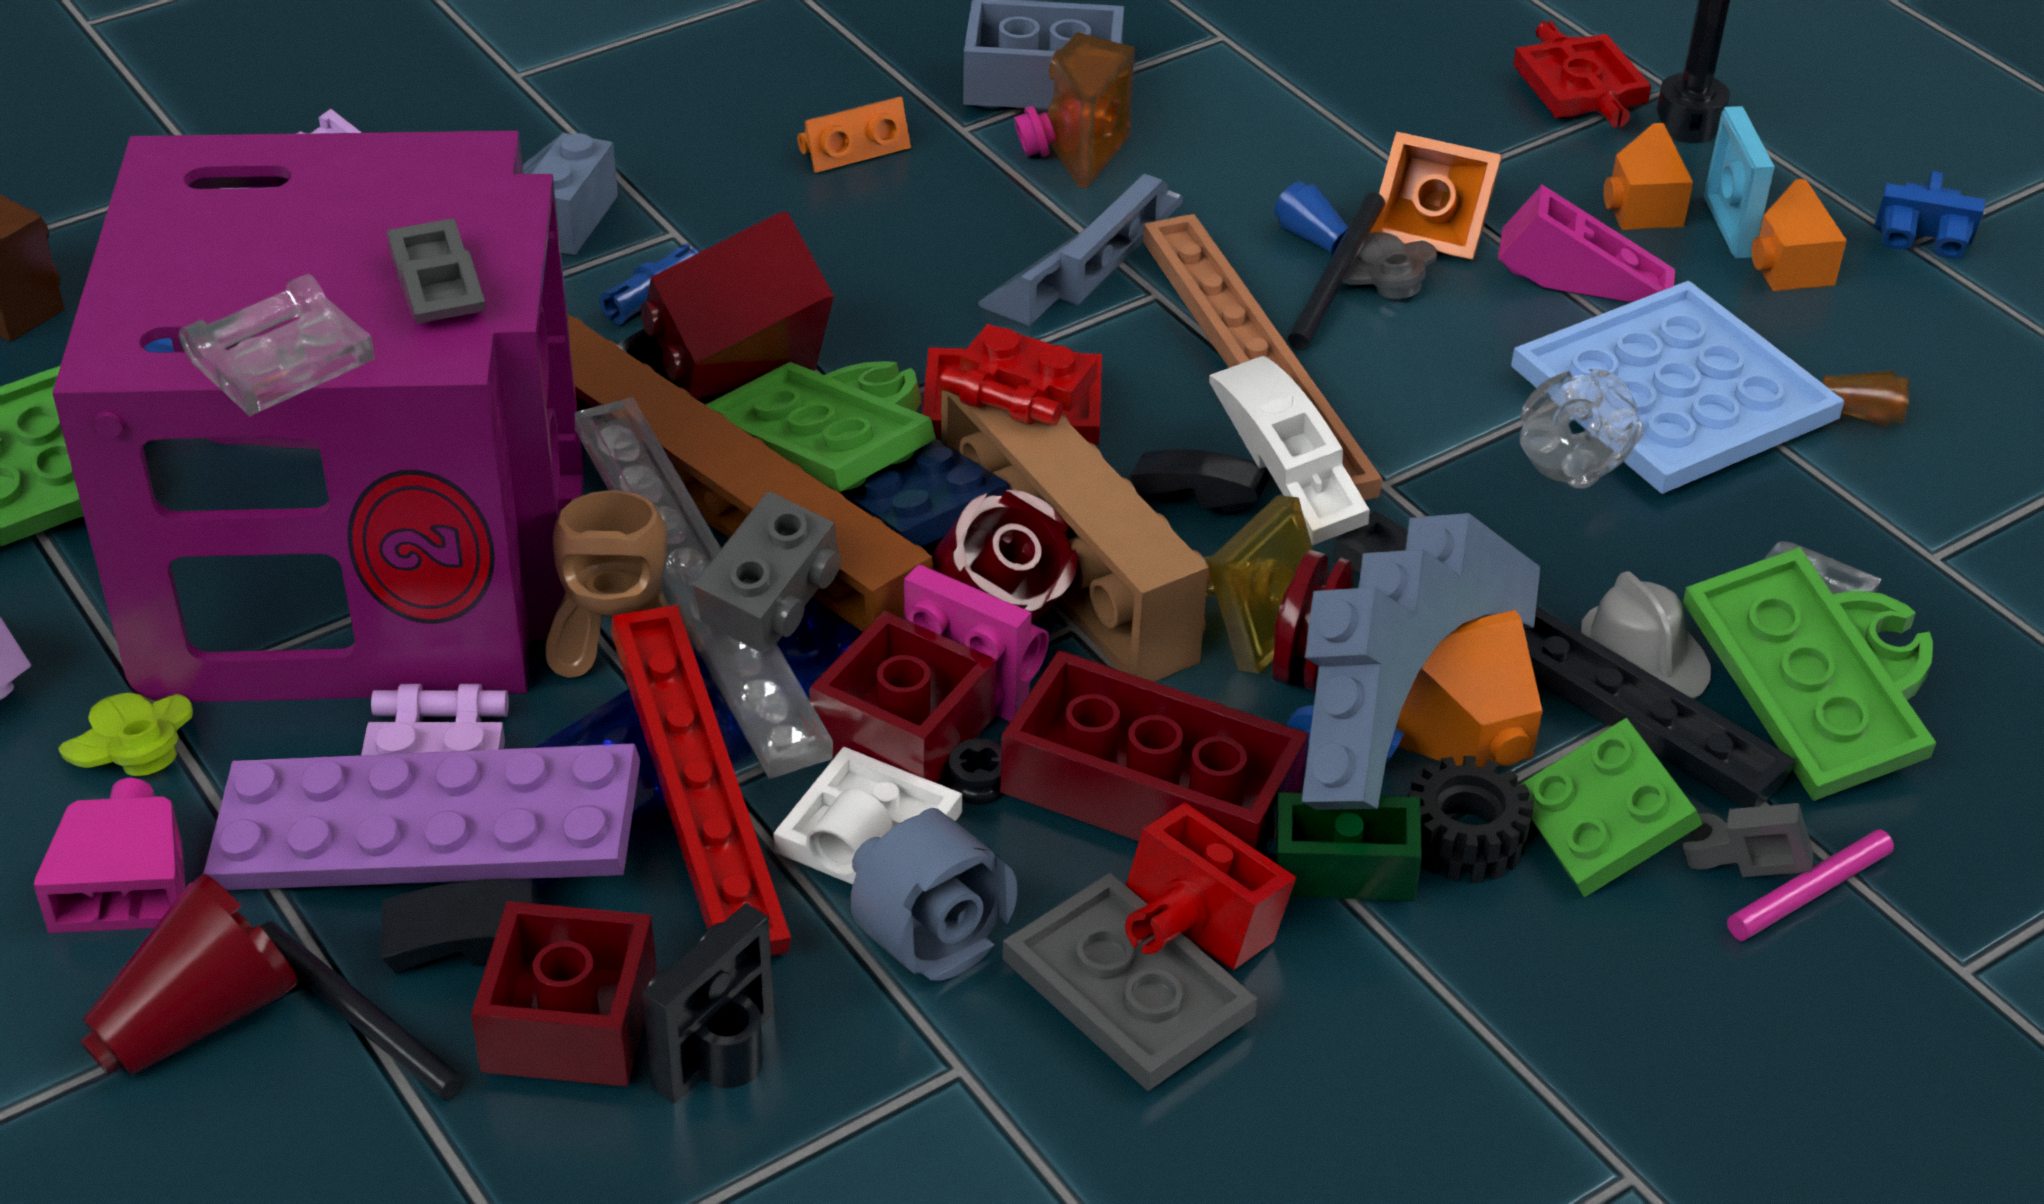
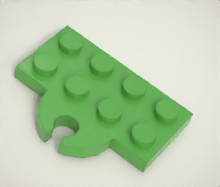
[706,361,936,492]
[1683,547,1936,801]

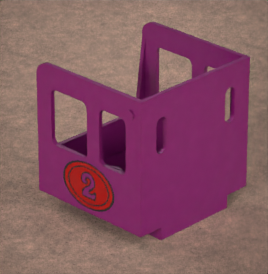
[52,131,584,702]

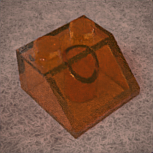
[1048,32,1135,189]

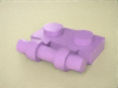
[361,684,509,755]

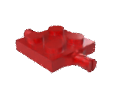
[1513,20,1651,128]

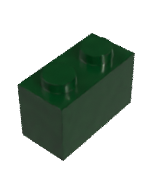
[1275,792,1422,901]

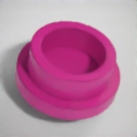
[1014,106,1056,158]

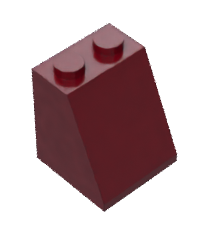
[641,211,834,399]

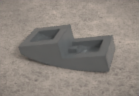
[386,218,486,324]

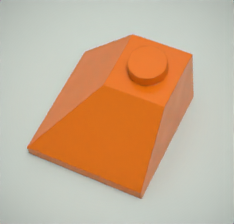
[1370,131,1502,261]
[1396,610,1542,768]

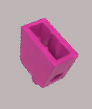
[34,778,186,933]

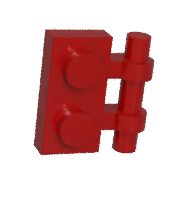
[940,324,1098,426]

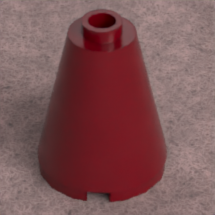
[80,874,297,1076]

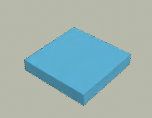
[1704,106,1775,258]

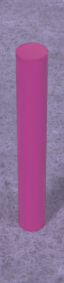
[1727,829,1894,941]

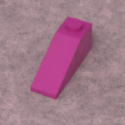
[1498,185,1675,302]

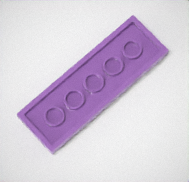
[203,744,640,890]

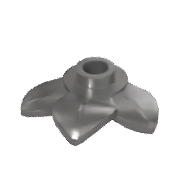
[1343,232,1437,299]

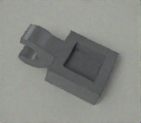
[1683,803,1814,877]

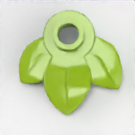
[58,693,193,776]

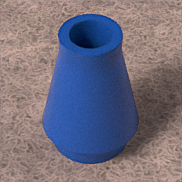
[1274,181,1349,256]

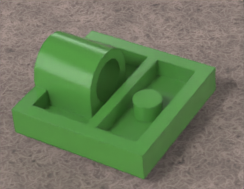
[1517,718,1703,898]

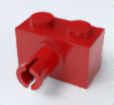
[1125,802,1297,970]

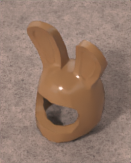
[545,490,670,678]

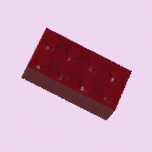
[1000,650,1309,856]

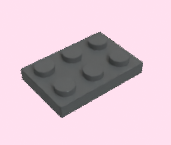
[1002,873,1257,1091]

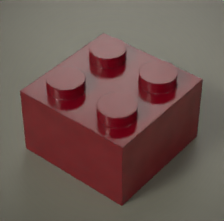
[810,610,997,783]
[471,901,657,1087]

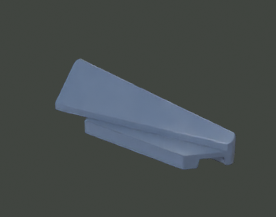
[978,174,1183,326]

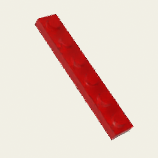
[611,605,791,956]

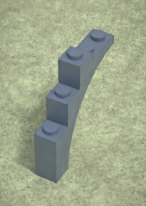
[1302,513,1540,810]

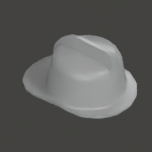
[1581,571,1711,699]

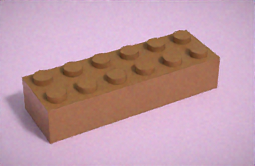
[941,390,1210,682]

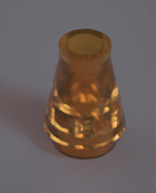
[1823,370,1910,427]

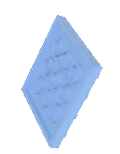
[1511,280,1845,494]

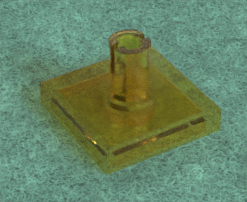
[1204,495,1313,674]

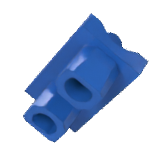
[1874,170,1985,259]

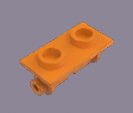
[797,96,911,173]

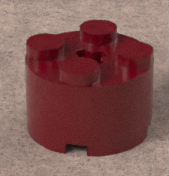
[932,490,1078,626]

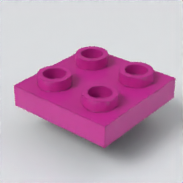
[904,564,1049,722]

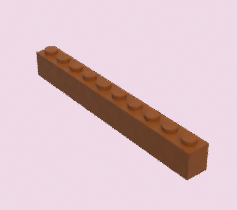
[567,313,935,632]

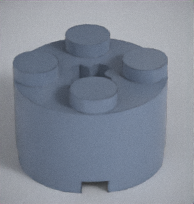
[851,808,1017,981]

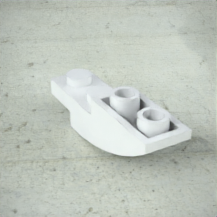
[1209,356,1369,545]

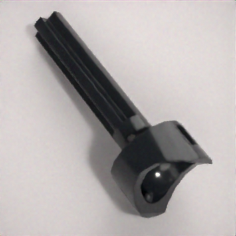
[1657,0,1730,143]

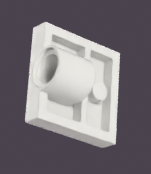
[773,746,962,885]

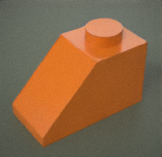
[1604,123,1693,230]
[1751,179,1847,291]

